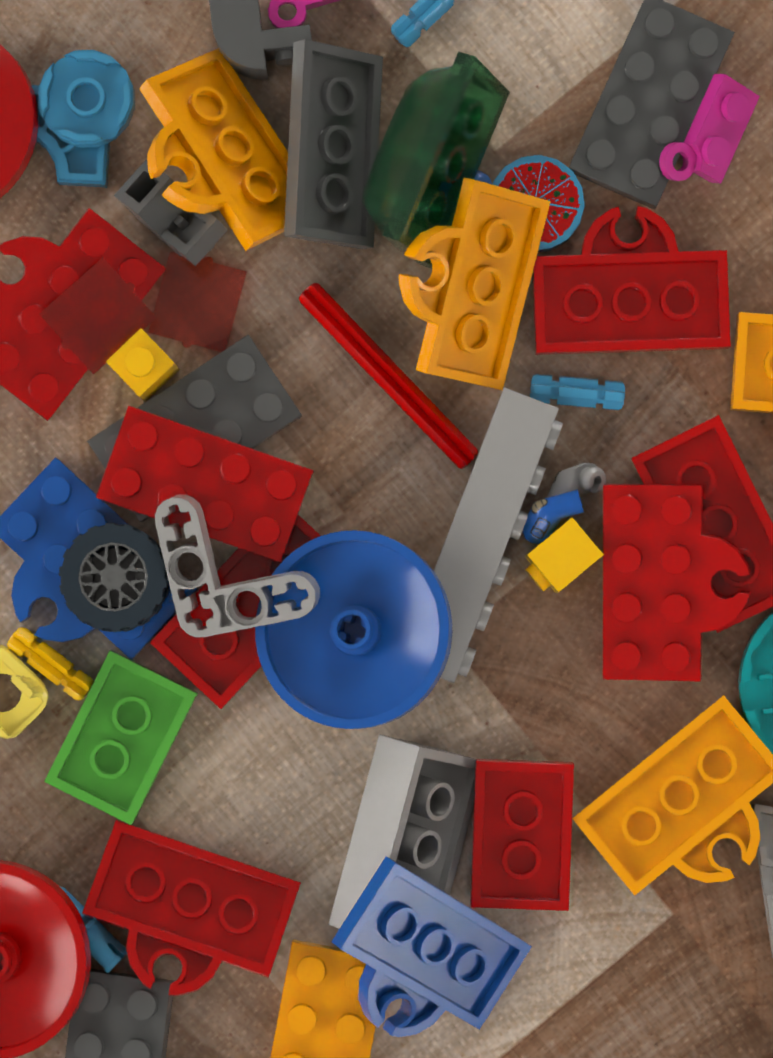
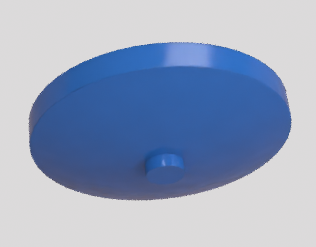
[255,530,453,729]

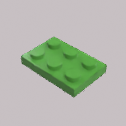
[44,650,198,825]

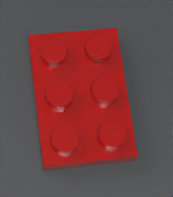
[470,759,574,911]

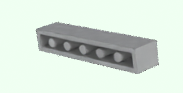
[434,387,563,683]

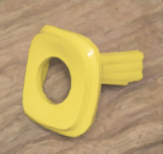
[0,645,49,739]

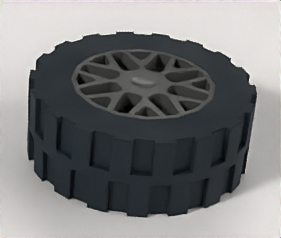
[59,523,170,632]

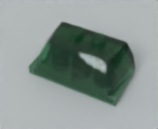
[362,51,510,269]

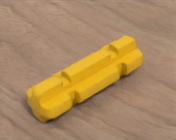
[7,627,94,701]

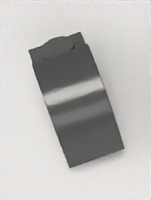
[209,0,312,80]
[114,160,228,266]

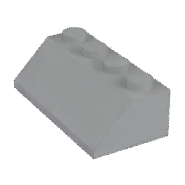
[328,734,475,929]

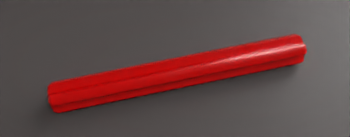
[299,283,478,469]

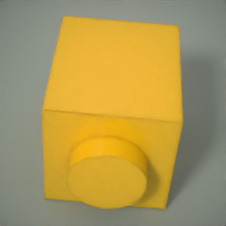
[106,328,180,402]
[525,517,604,593]

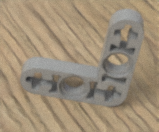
[155,495,320,637]

